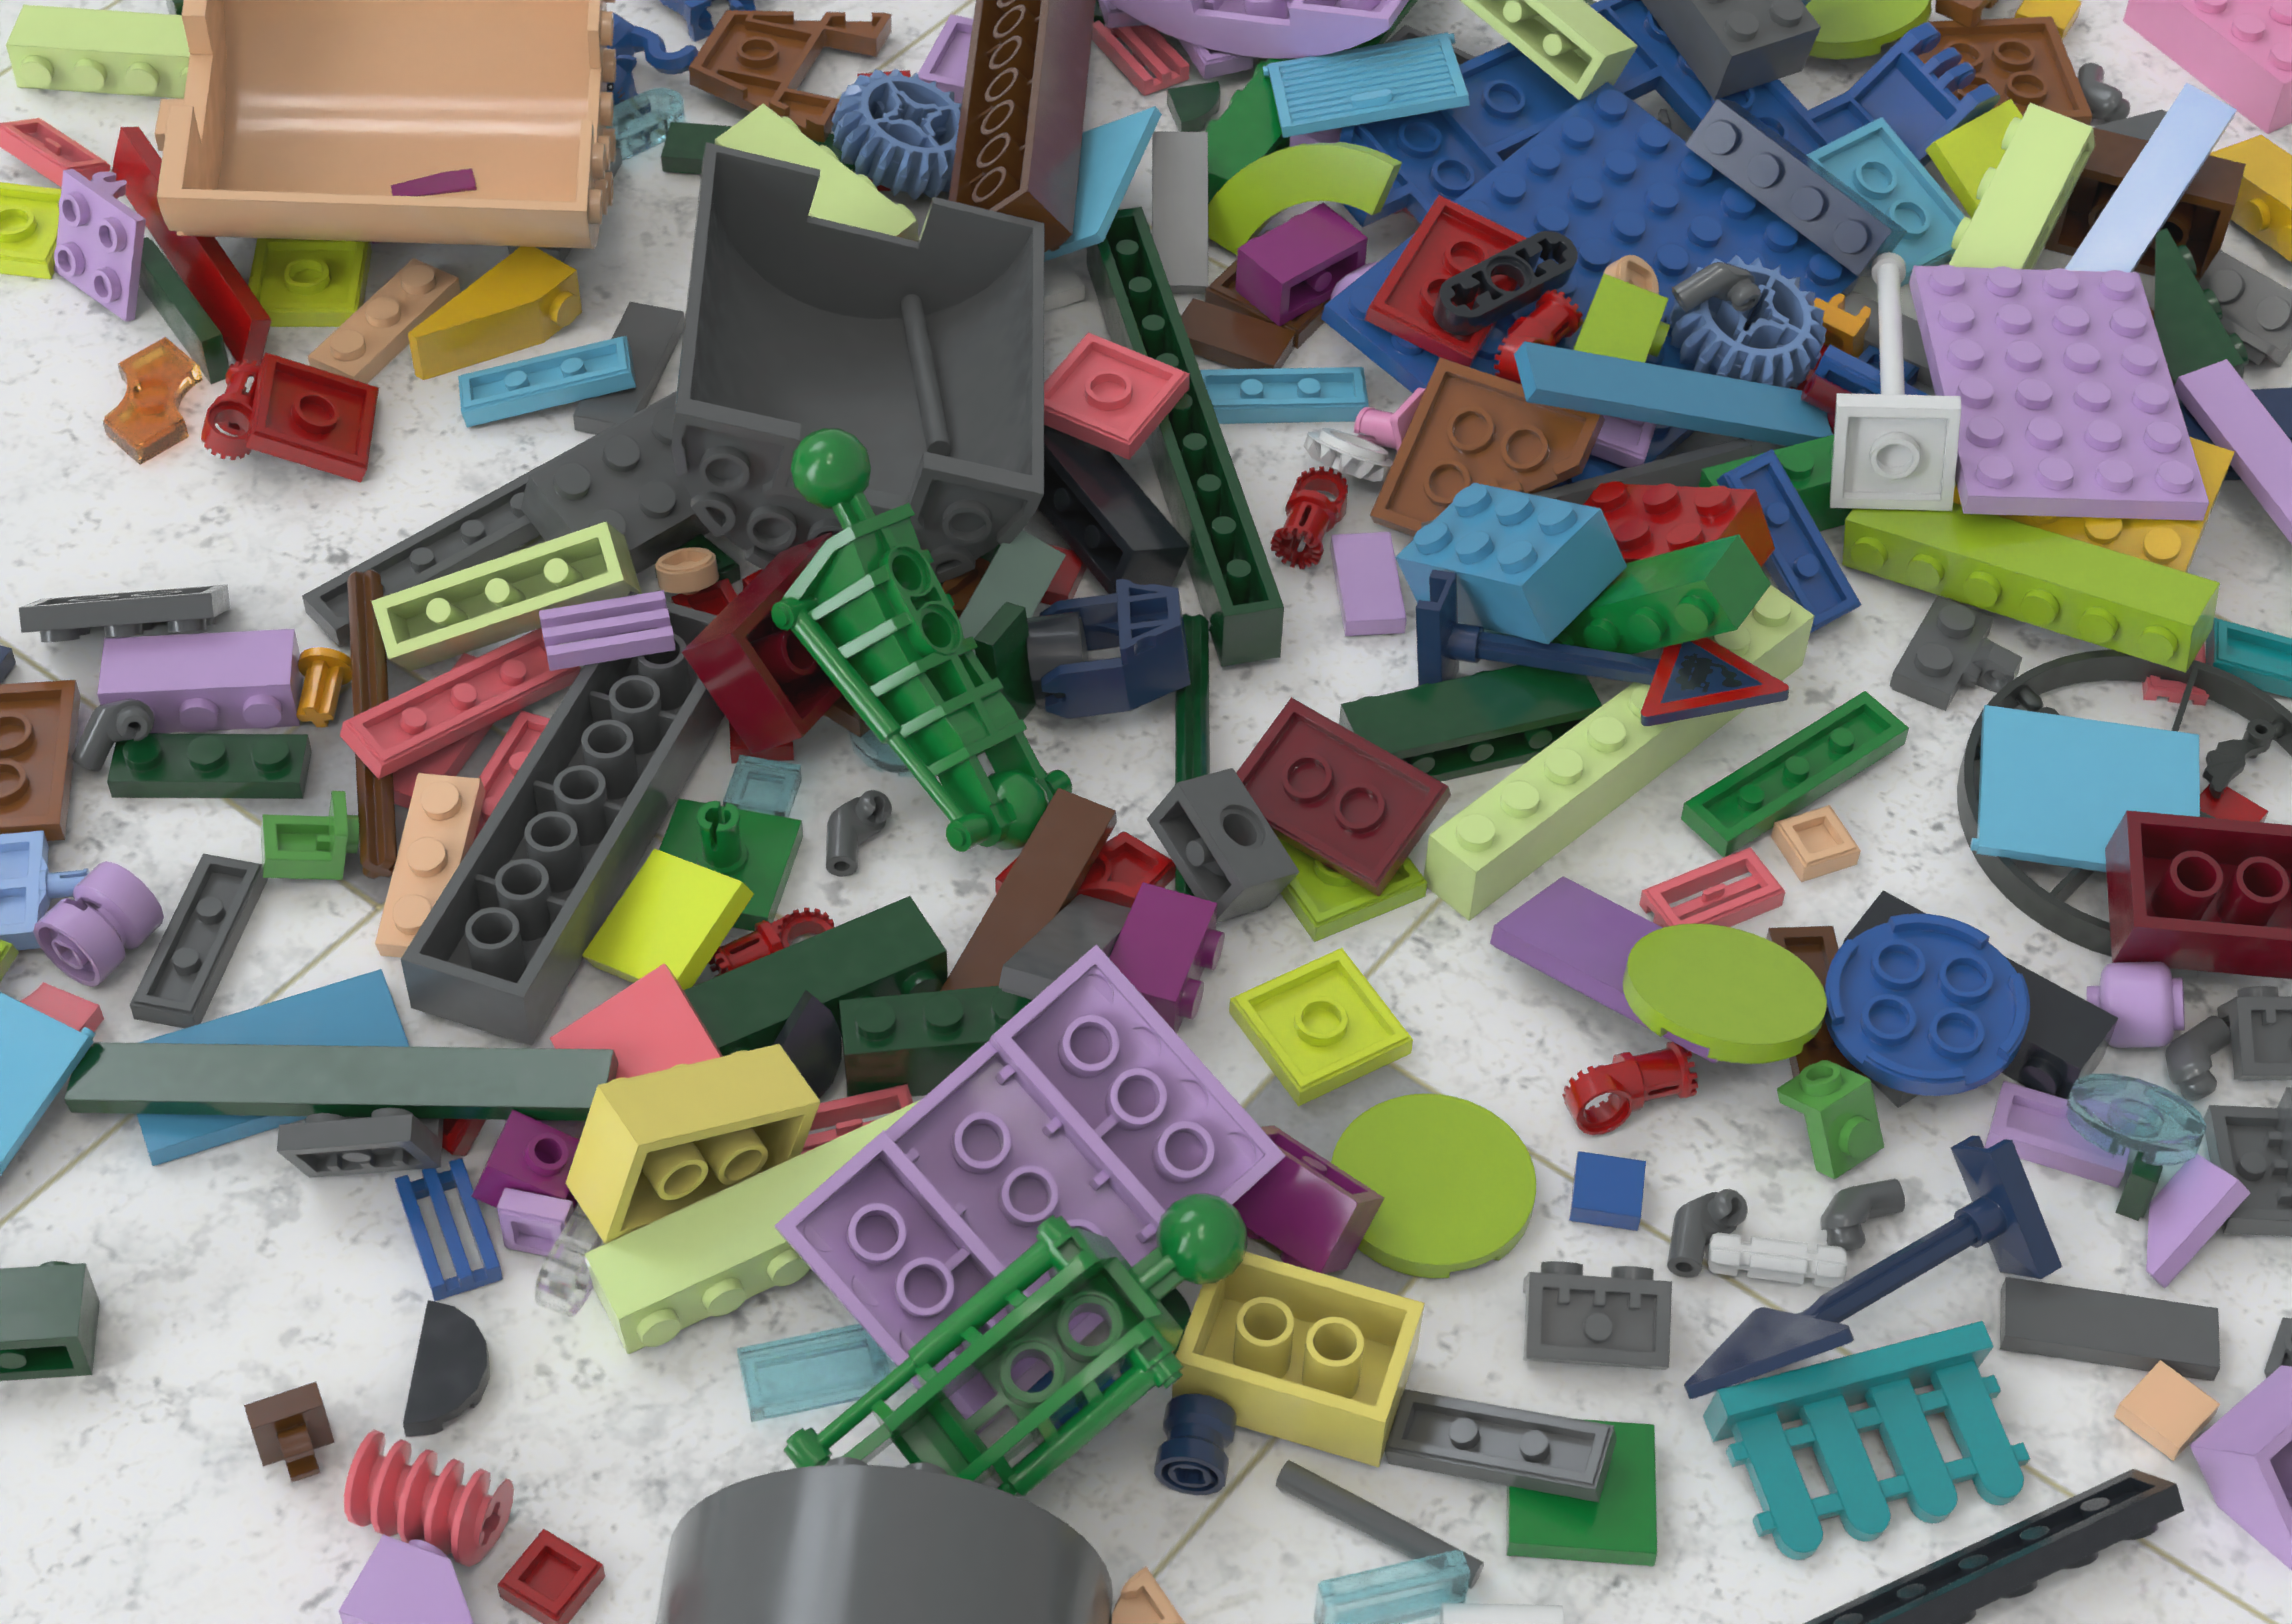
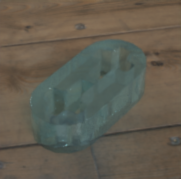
[606,88,686,161]

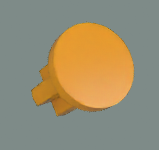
[296,647,352,728]

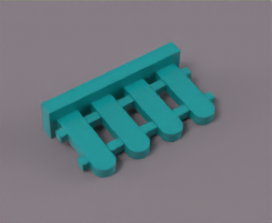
[1703,1321,2030,1560]

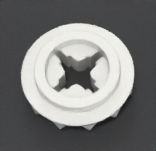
[1303,428,1393,482]

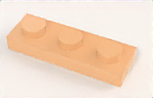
[308,258,461,384]
[375,773,486,958]

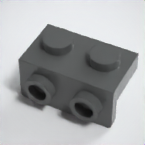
[2203,1087,2292,1237]

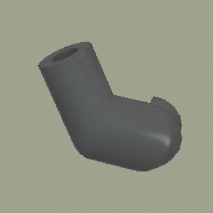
[2077,63,2130,123]
[1672,262,1761,312]
[71,698,155,771]
[826,790,892,877]
[2165,1016,2231,1101]
[1820,1178,1905,1251]
[1667,1189,1748,1277]

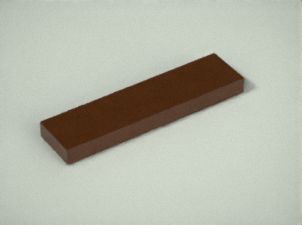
[940,788,1117,991]

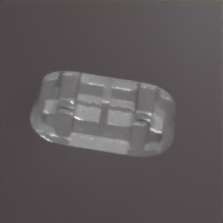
[535,1204,604,1317]

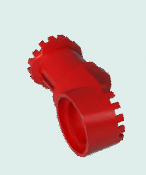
[1494,290,1583,385]
[201,359,259,461]
[1270,466,1348,569]
[708,908,834,978]
[1562,1042,1698,1135]

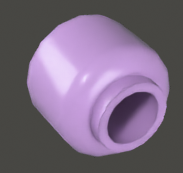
[2087,962,2185,1048]

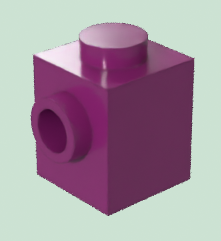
[471,1110,580,1209]

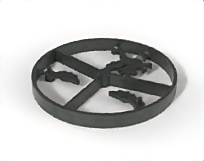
[1957,649,2292,957]

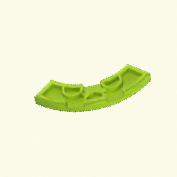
[1208,142,1402,255]

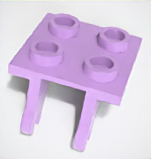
[54,169,146,322]

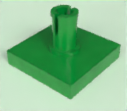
[659,798,803,931]

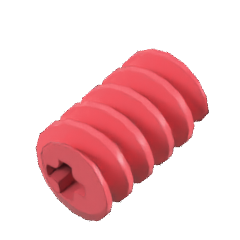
[344,1429,514,1567]

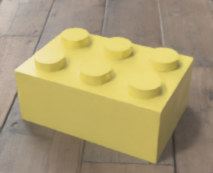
[566,1044,820,1244]
[1172,1252,1425,1467]

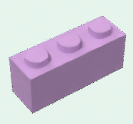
[97,629,303,733]

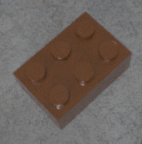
[2045,127,2246,282]

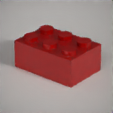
[1583,481,1775,567]

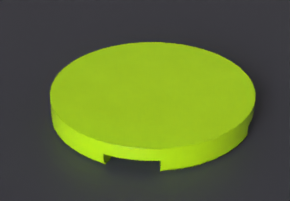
[1805,0,1932,59]
[1623,924,1827,1064]
[1331,1093,1536,1278]

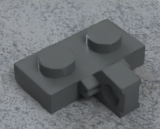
[1889,595,2022,711]

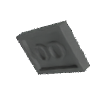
[19,584,230,642]

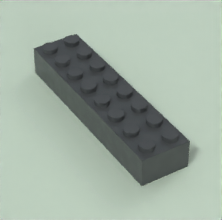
[401,591,725,1046]

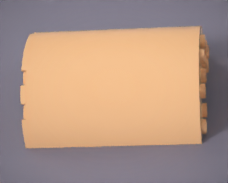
[157,0,616,249]

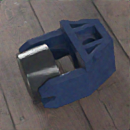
[1026,579,1191,719]

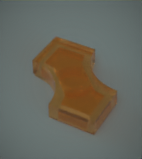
[102,337,203,465]

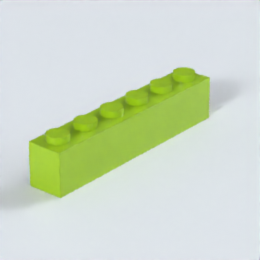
[1842,502,2220,673]

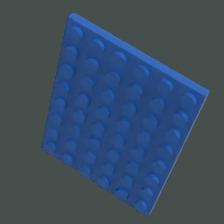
[1321,81,1859,491]

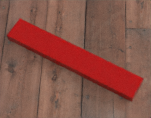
[111,127,272,366]

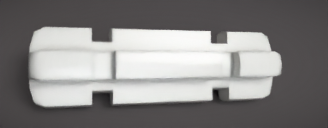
[1707,1232,1847,1288]

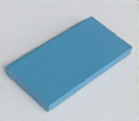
[137,969,410,1166]

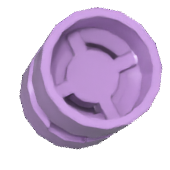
[33,861,164,987]

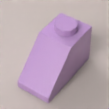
[339,1535,474,1624]

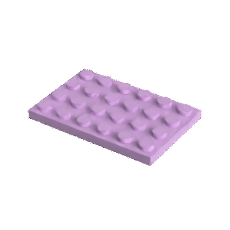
[1909,265,2209,521]

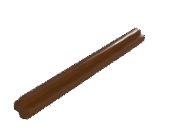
[347,569,397,879]

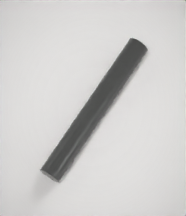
[1276,1460,1484,1589]

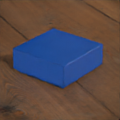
[1569,1151,1646,1231]

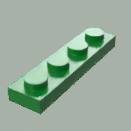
[1681,691,1909,858]

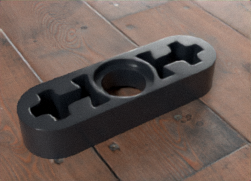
[1433,231,1578,336]

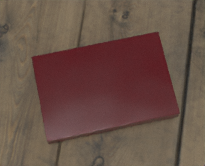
[1236,697,1451,896]

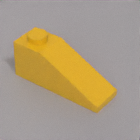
[408,246,582,380]

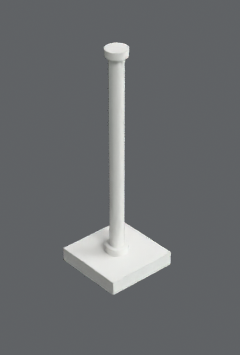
[1830,253,1961,511]

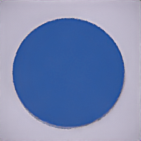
[1824,913,2030,1096]

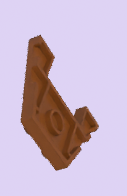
[689,10,892,143]

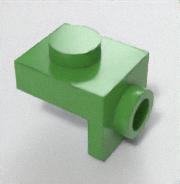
[261,791,359,880]
[1777,1060,1884,1180]

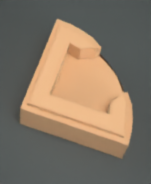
[1111,1567,1185,1624]

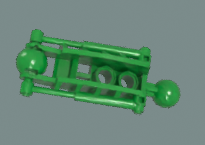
[771,428,1072,852]
[783,1193,1248,1496]

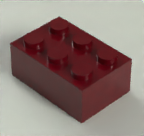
[682,532,842,754]
[2105,810,2292,979]

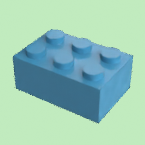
[1395,483,1627,644]

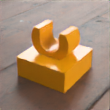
[1814,293,1871,358]

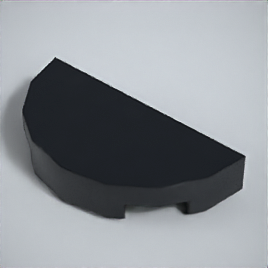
[773,990,842,1099]
[403,1300,490,1437]

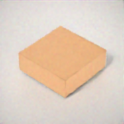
[1771,805,1861,882]
[2114,1360,2220,1461]

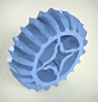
[831,68,962,200]
[1670,255,1827,389]

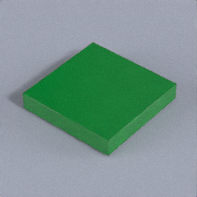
[1506,1419,1657,1566]

